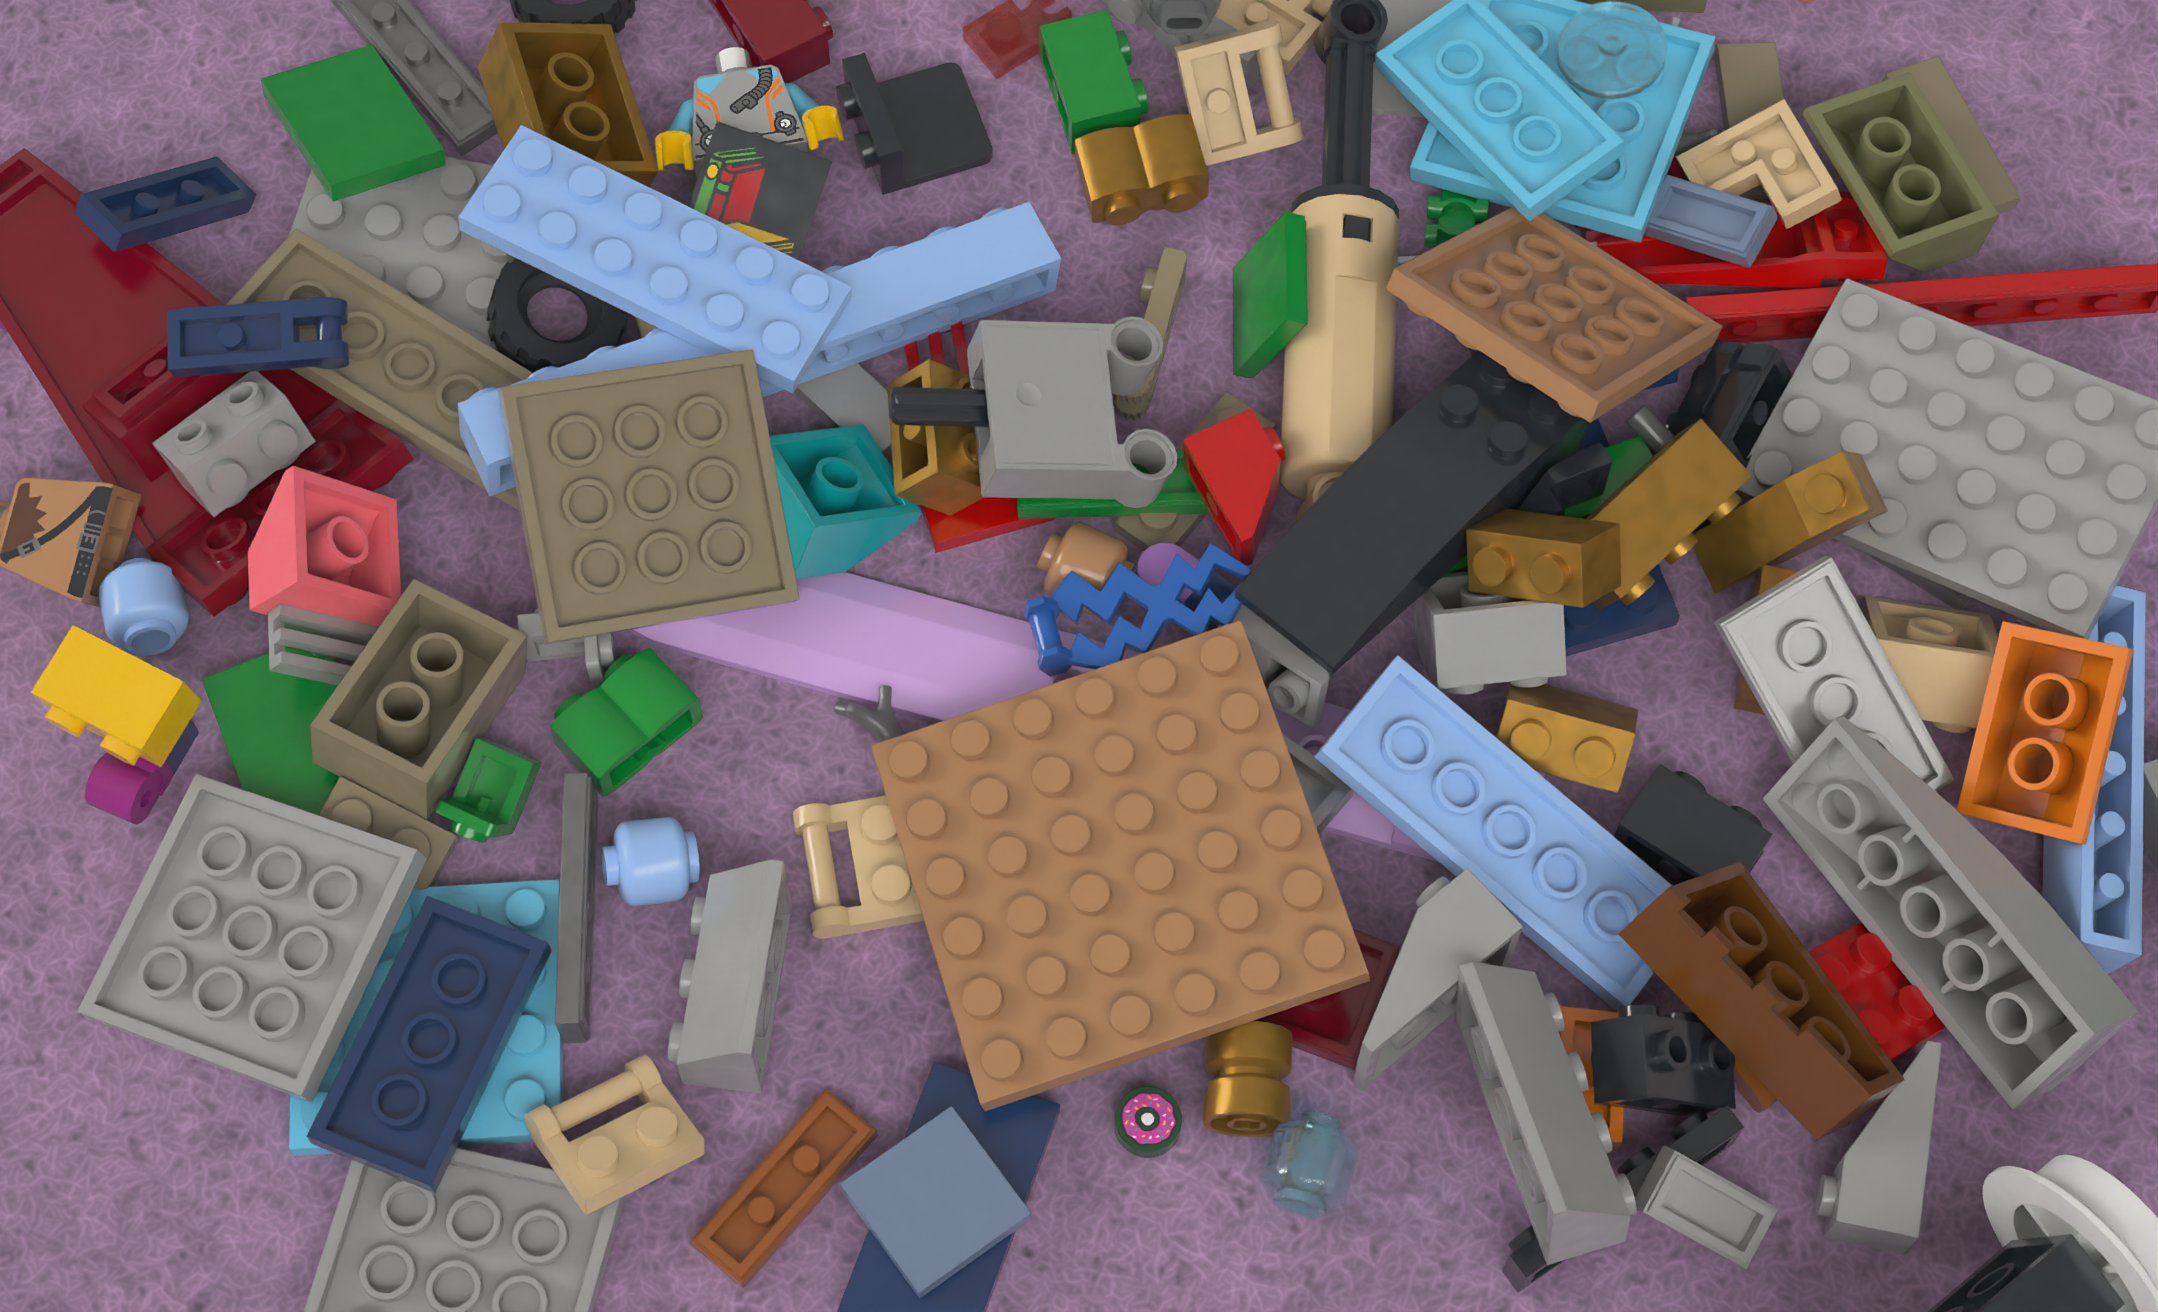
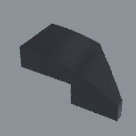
[1519,441,1612,516]

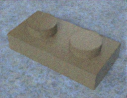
[319,776,459,890]

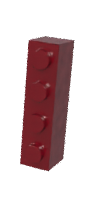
[709,0,833,83]

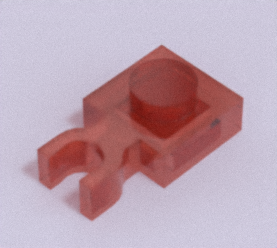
[963,0,1072,79]

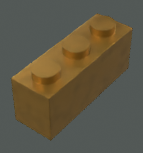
[1586,419,1752,610]

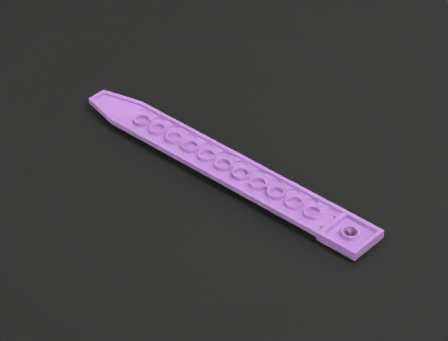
[627,572,1545,862]

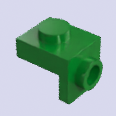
[435,737,542,843]

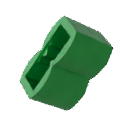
[550,647,703,797]

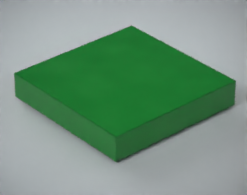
[1233,211,1308,378]

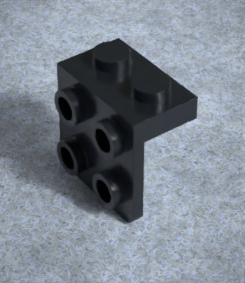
[836,53,993,195]

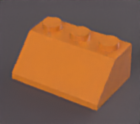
[1957,621,2133,845]

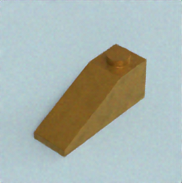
[1693,451,1888,594]

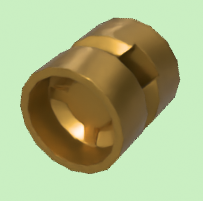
[1203,1021,1293,1137]

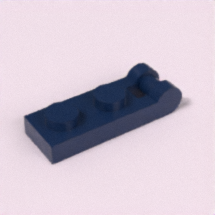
[167,297,349,377]

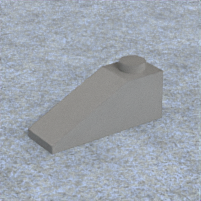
[1815,1041,1942,1254]

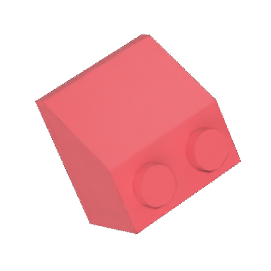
[248,466,401,627]

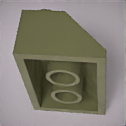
[1803,72,1999,272]

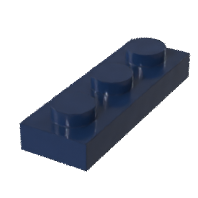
[74,156,257,252]

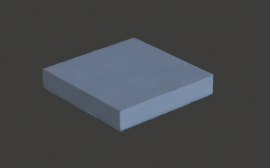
[840,1106,1031,1299]

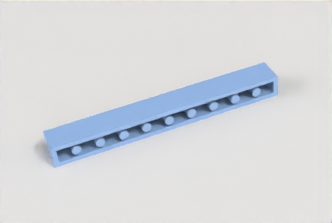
[458,202,1062,496]

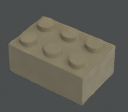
[310,578,527,820]

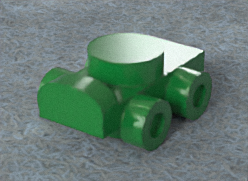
[1424,190,1489,248]

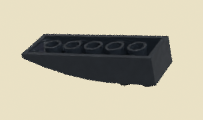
[1235,351,1588,675]

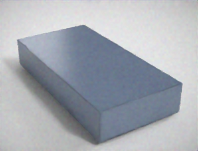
[1644,174,1778,268]

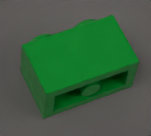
[1039,9,1148,154]

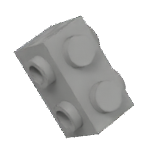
[152,371,316,517]

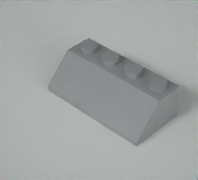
[1456,962,1637,1265]

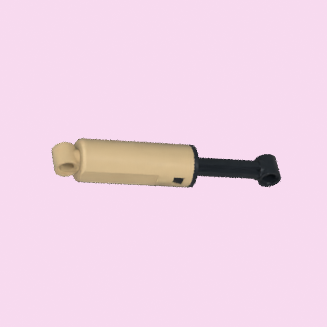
[1280,0,1399,523]

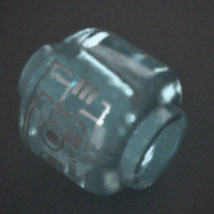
[1262,1111,1358,1218]

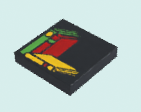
[688,121,832,260]

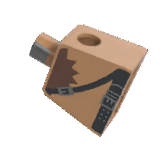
[0,478,141,607]

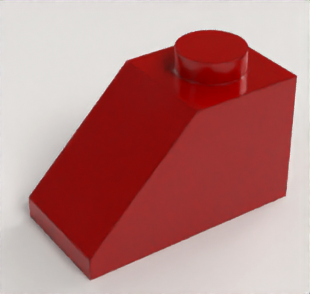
[1183,408,1286,566]

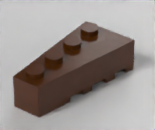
[1618,861,1905,1140]

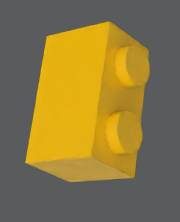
[31,625,202,767]

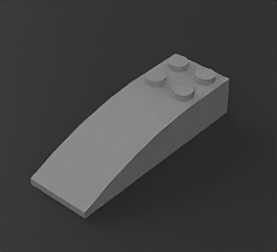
[1762,716,2139,1110]

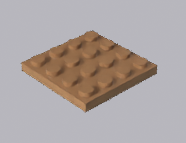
[1386,206,1722,423]

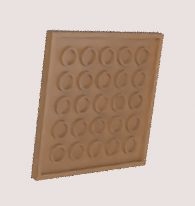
[871,620,1370,1111]

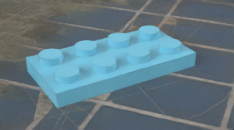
[1375,0,1624,222]

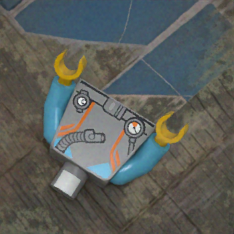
[655,47,844,178]

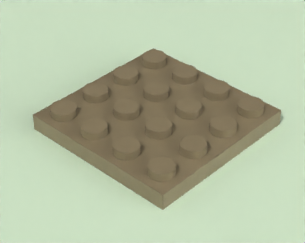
[498,349,800,644]

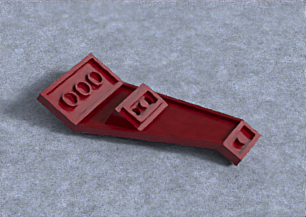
[0,148,414,617]

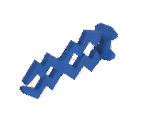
[1024,543,1251,677]

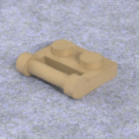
[1174,21,1304,166]
[792,795,924,939]
[524,1054,704,1215]

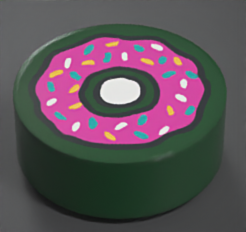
[1114,1086,1182,1158]

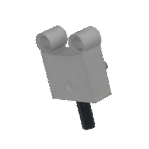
[888,316,1177,508]

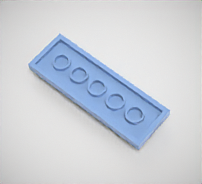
[458,125,852,394]
[1314,655,1672,1012]

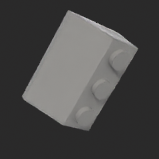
[668,859,793,1093]

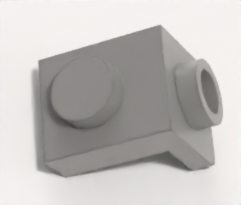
[517,609,616,689]

